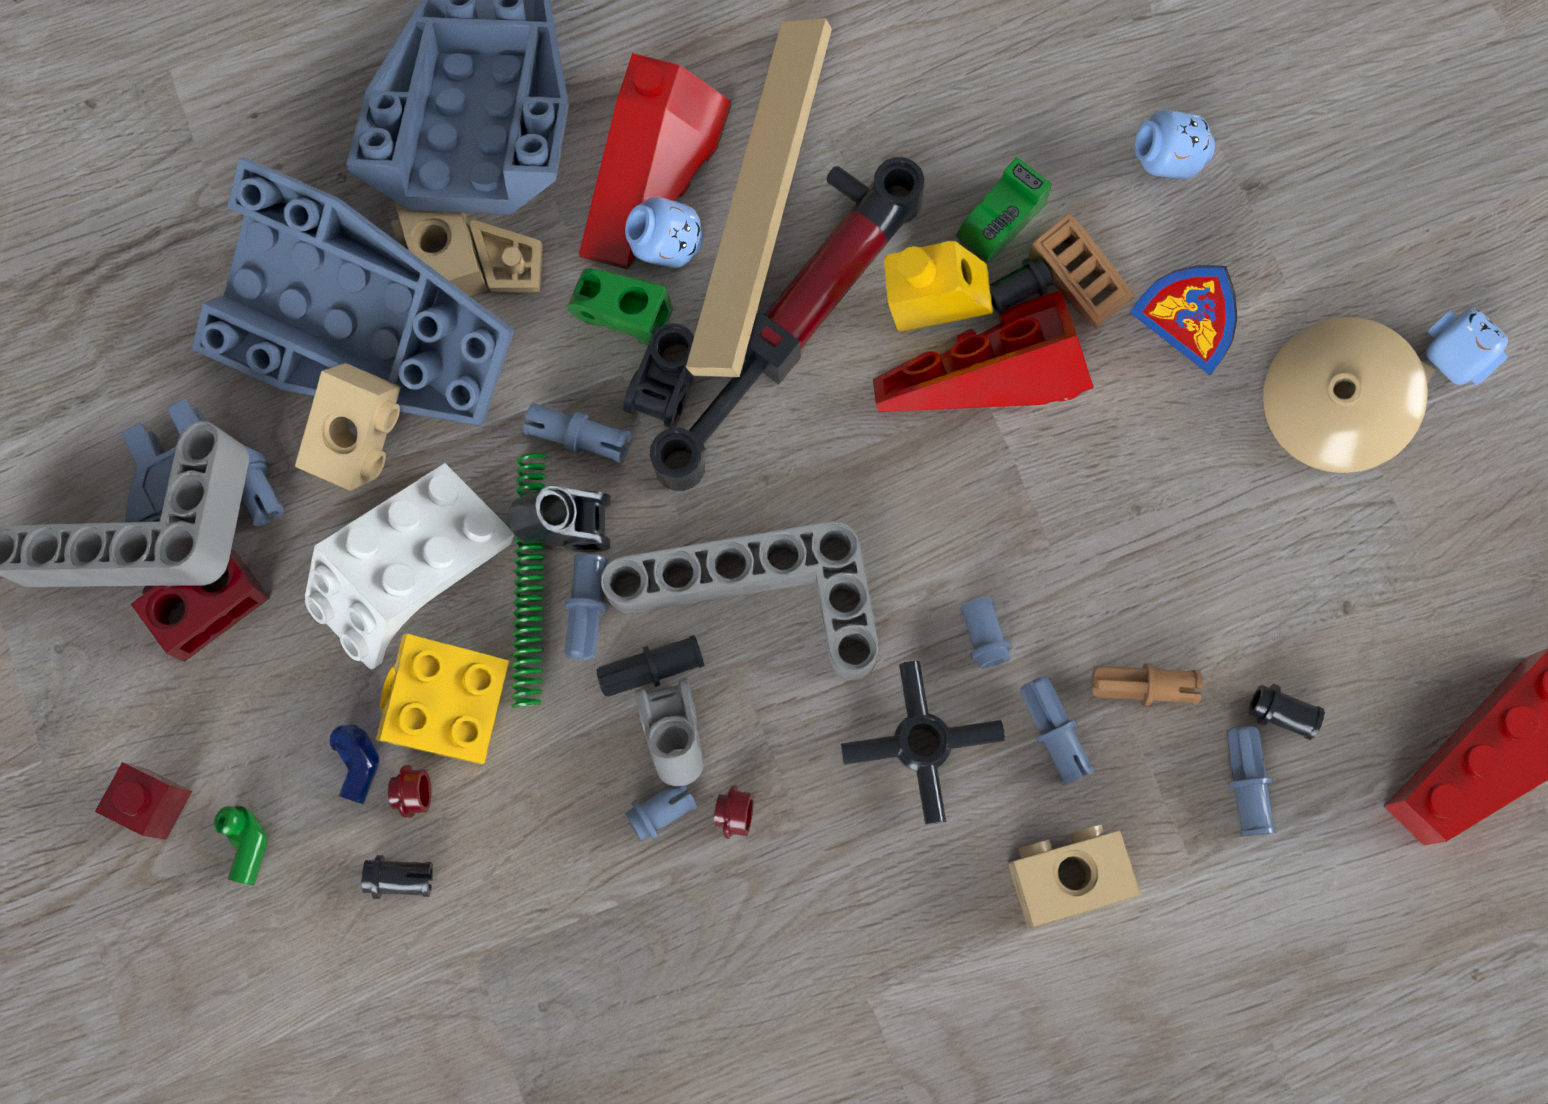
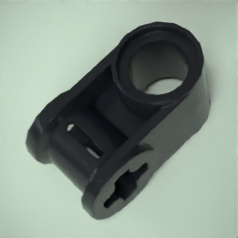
[623,323,695,428]
[508,486,611,552]

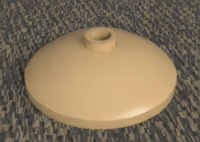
[1263,317,1428,474]

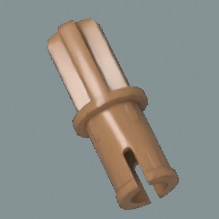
[1091,663,1202,706]

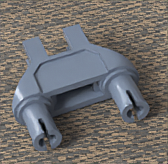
[121,398,285,526]

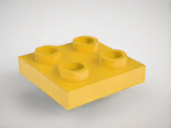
[376,634,509,764]

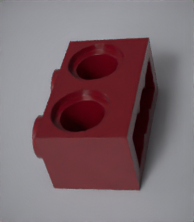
[131,548,270,662]

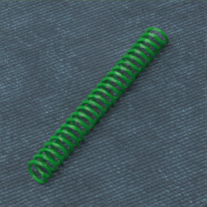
[511,453,547,708]

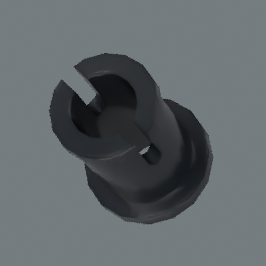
[989,257,1053,314]
[1249,684,1325,740]
[361,855,433,899]

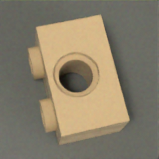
[391,201,488,296]
[295,363,401,491]
[1008,824,1141,928]

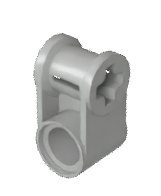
[635,678,704,786]

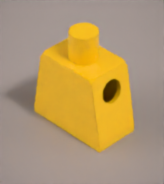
[884,241,993,332]

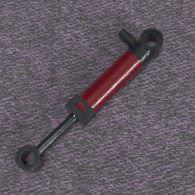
[650,157,924,491]

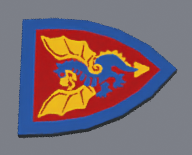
[1130,265,1237,375]

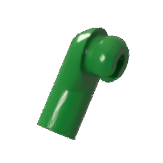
[214,806,267,886]

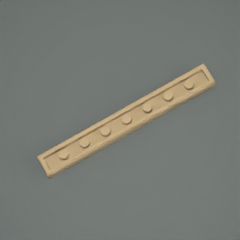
[686,18,832,377]

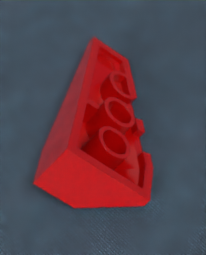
[579,53,731,270]
[873,290,1094,412]

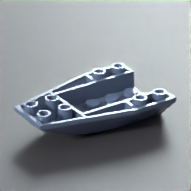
[346,0,569,215]
[192,157,514,426]

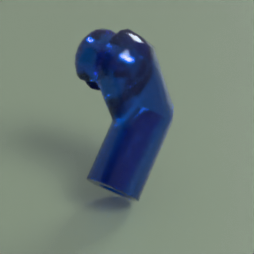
[329,724,380,805]

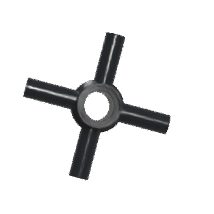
[841,661,1005,825]

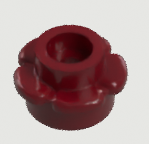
[388,765,432,818]
[714,785,754,839]

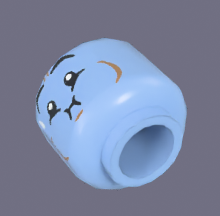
[1135,109,1215,180]
[625,196,703,269]
[1426,308,1509,386]

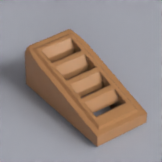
[1028,213,1135,329]

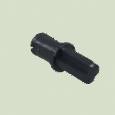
[596,635,705,697]

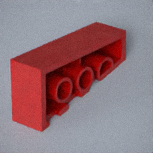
[1383,648,1548,845]

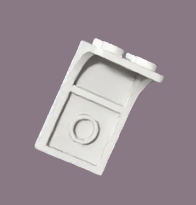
[305,463,514,669]

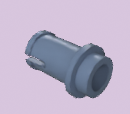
[960,597,1012,669]
[625,785,698,841]

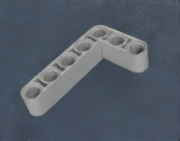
[0,421,249,587]
[601,521,878,680]

